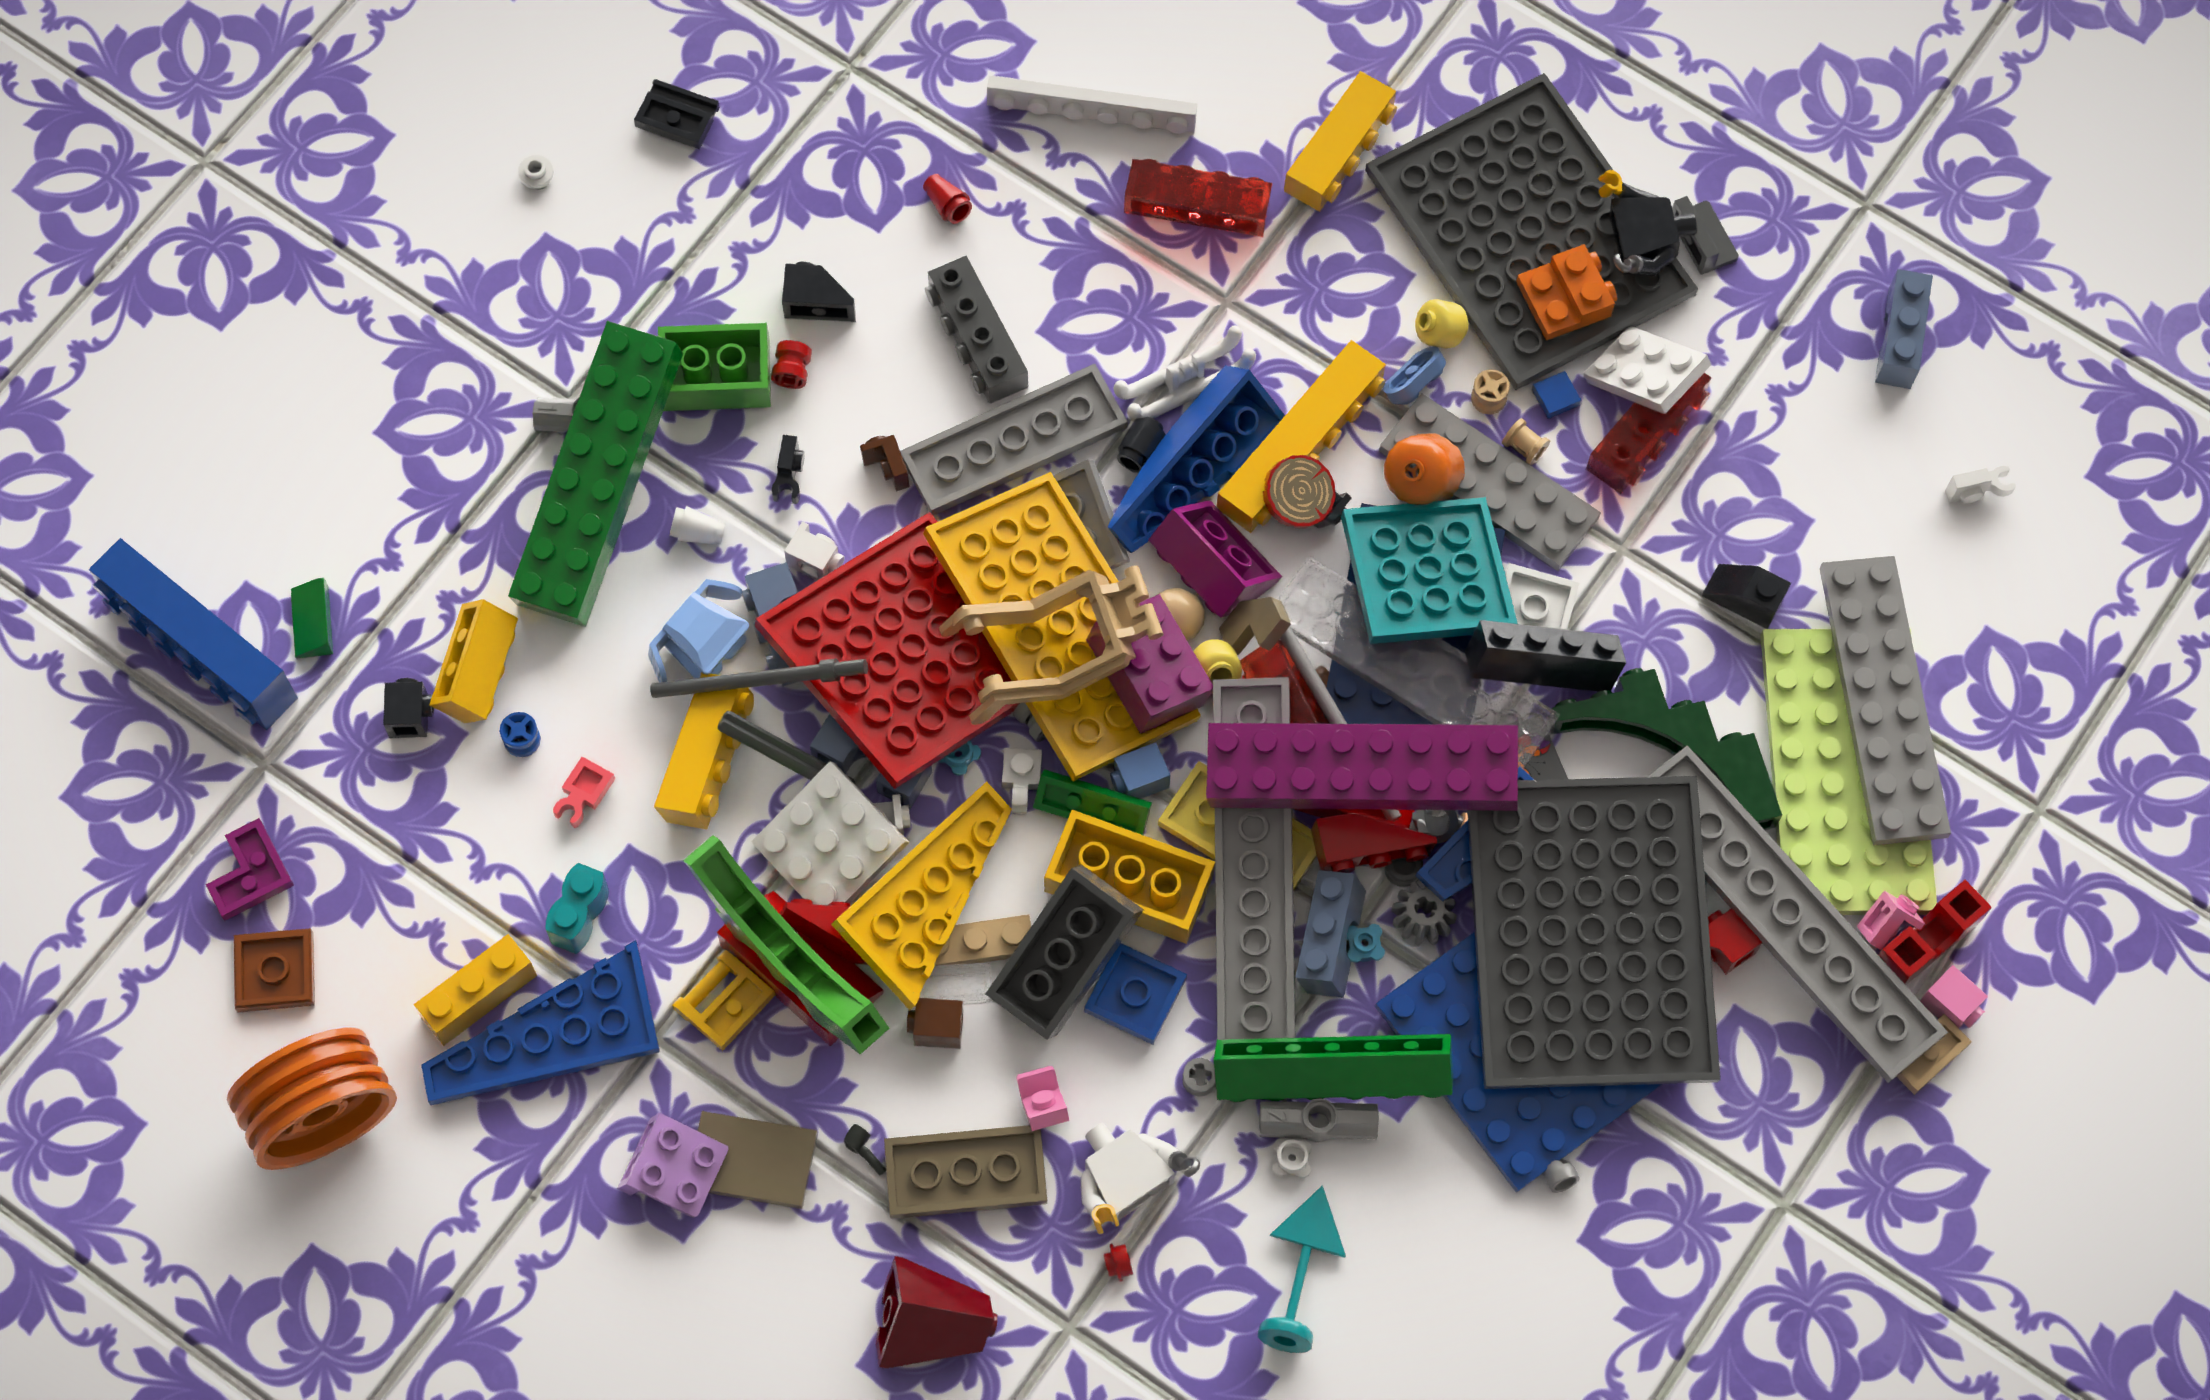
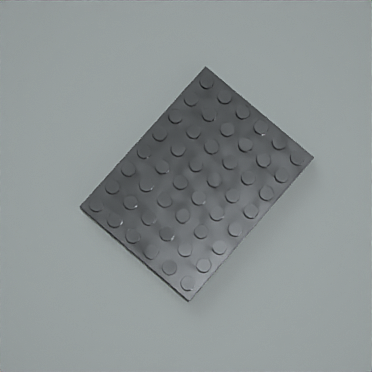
[1365,73,1698,390]
[1467,776,1721,1089]

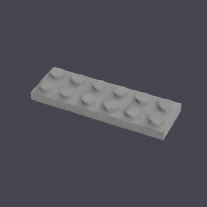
[900,364,1128,516]
[1379,393,1601,571]

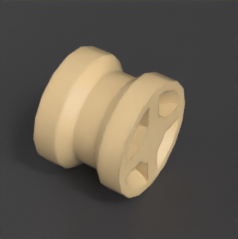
[1471,369,1510,415]

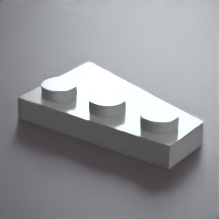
[1053,459,1130,570]

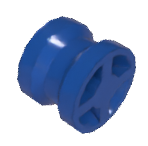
[499,712,541,757]

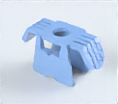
[648,579,749,682]

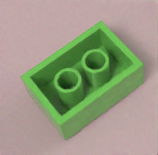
[658,323,771,411]

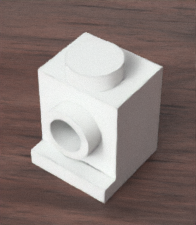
[784,521,845,581]

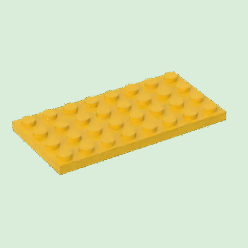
[923,472,1201,781]

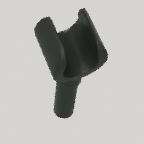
[844,1124,886,1176]

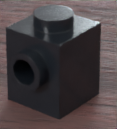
[383,678,434,738]

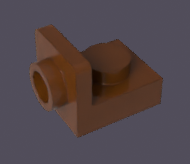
[860,435,910,491]

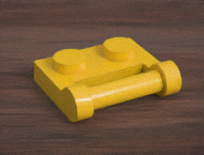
[672,950,775,1051]

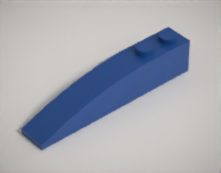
[1107,365,1285,553]

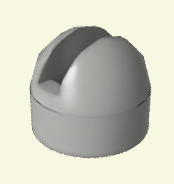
[1545,1159,1580,1193]

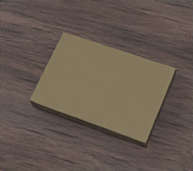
[698,1111,818,1209]

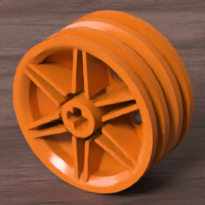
[226,1028,397,1170]

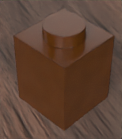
[907,998,964,1049]

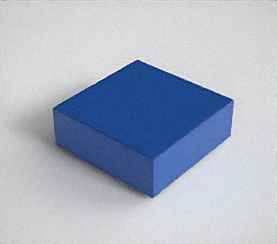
[1531,371,1581,419]

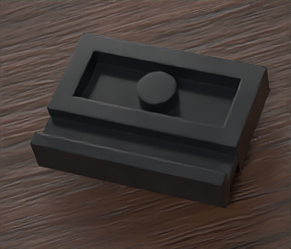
[634,79,720,150]

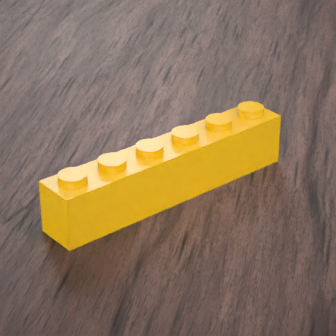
[1216,340,1386,533]

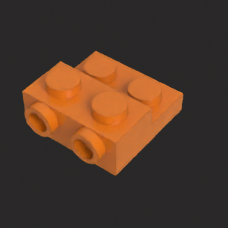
[1516,244,1617,341]

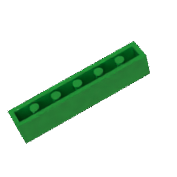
[1214,1034,1453,1102]

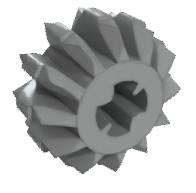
[1391,881,1457,946]

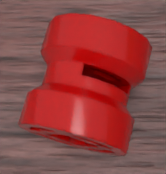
[771,340,812,389]

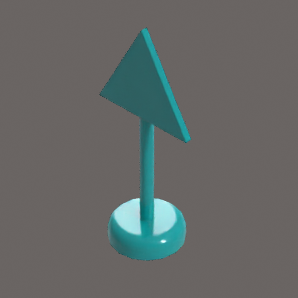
[1258,1185,1346,1353]

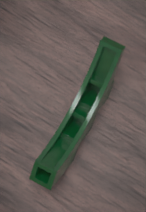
[1548,668,1782,830]

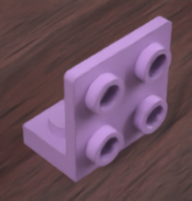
[617,1113,729,1218]

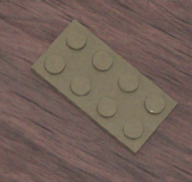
[884,1125,1047,1219]

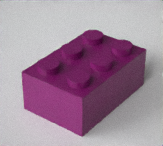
[1086,594,1213,734]

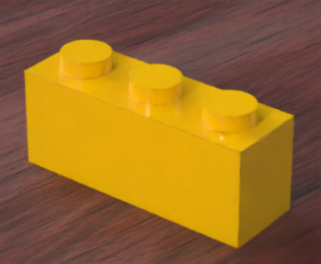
[429,599,518,723]
[413,934,537,1046]

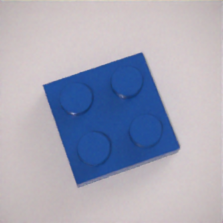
[1084,943,1187,1045]

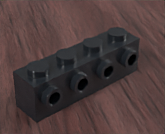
[1465,620,1626,692]

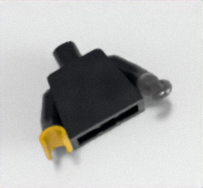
[1598,170,1697,276]

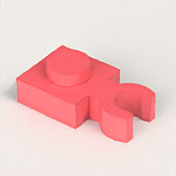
[553,757,615,828]

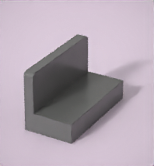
[1672,196,1739,275]

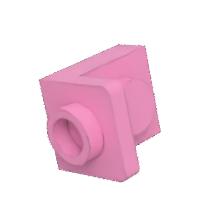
[1857,891,1925,950]
[1016,1066,1070,1131]

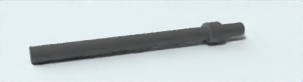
[650,658,868,698]

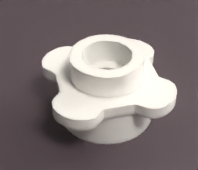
[1272,1138,1312,1178]

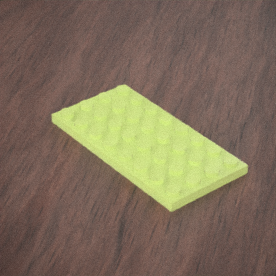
[1760,629,1937,915]

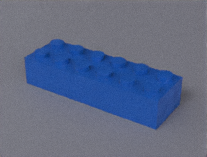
[88,538,298,730]

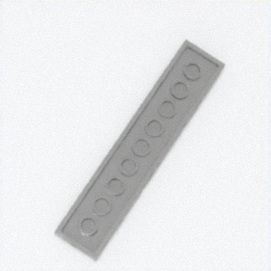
[1213,677,1296,1040]
[1648,745,1948,1083]

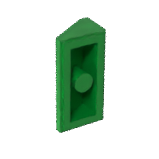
[291,577,333,659]

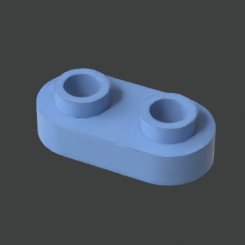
[1383,346,1446,405]

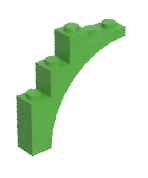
[683,835,890,1055]

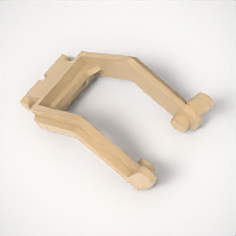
[939,566,1163,725]

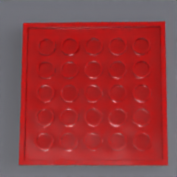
[754,512,1020,789]

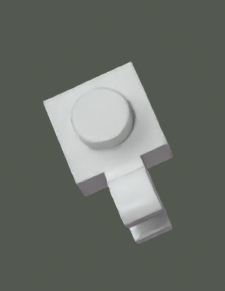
[1945,465,2016,504]
[1002,748,1042,814]

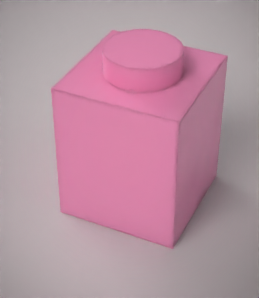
[1920,965,1988,1028]

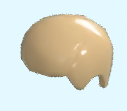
[1159,588,1205,641]

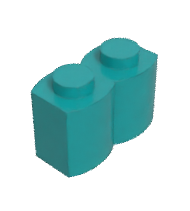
[546,863,609,954]

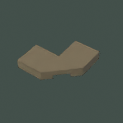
[1219,597,1291,655]

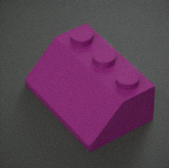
[1148,500,1283,618]

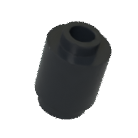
[1117,417,1166,473]

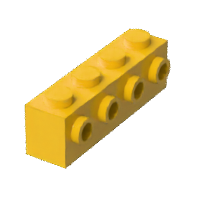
[1284,71,1397,212]
[654,672,754,830]

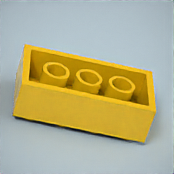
[1044,810,1215,944]

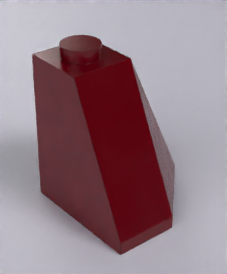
[876,1256,998,1369]

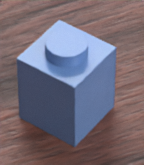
[1110,742,1171,799]

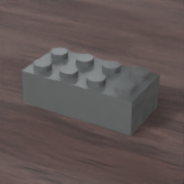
[985,865,1144,1040]

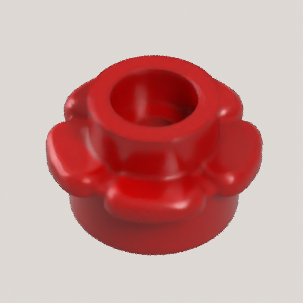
[1103,1243,1134,1282]

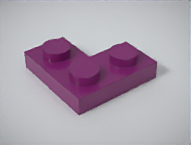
[206,818,294,921]

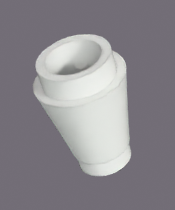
[669,506,726,545]

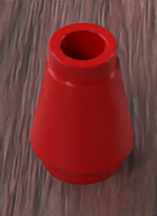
[923,174,972,224]

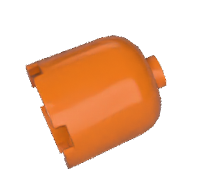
[1384,433,1465,505]

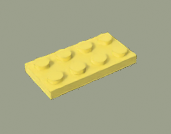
[1157,761,1317,892]

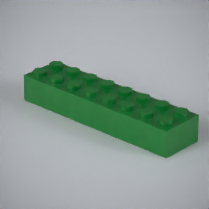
[508,321,683,627]

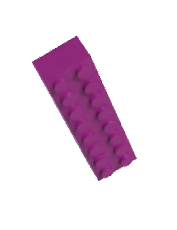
[1206,723,1518,811]

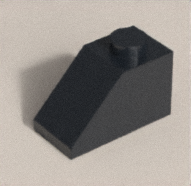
[782,261,856,322]
[1702,564,1791,629]

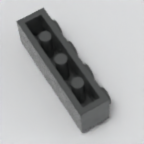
[925,255,1028,404]

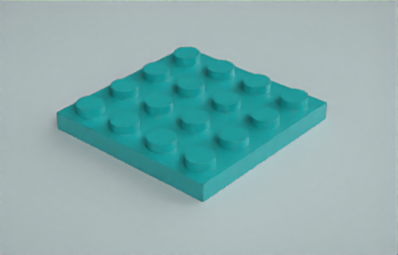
[1341,497,1518,644]

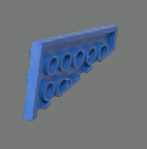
[421,940,660,1106]

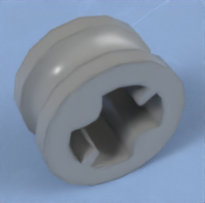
[1182,1058,1216,1097]

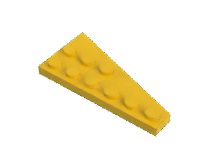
[831,781,1012,1010]

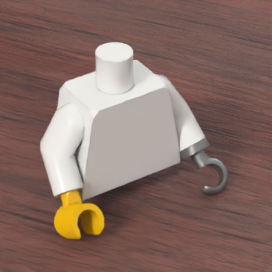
[1081,1123,1200,1234]

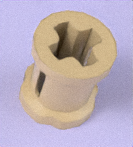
[1502,418,1550,465]

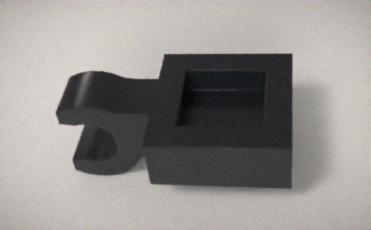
[772,435,805,504]

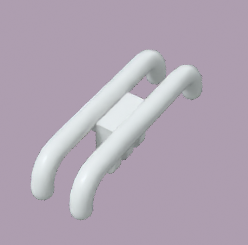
[1113,325,1256,421]

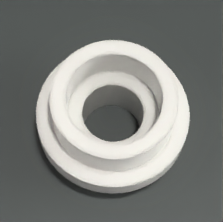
[518,155,554,190]

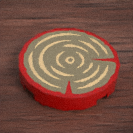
[1263,455,1336,529]

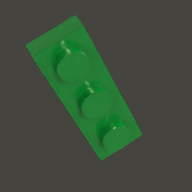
[1033,769,1152,835]

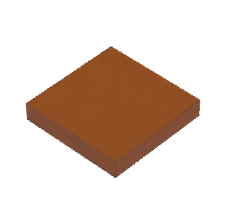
[234,928,315,1012]

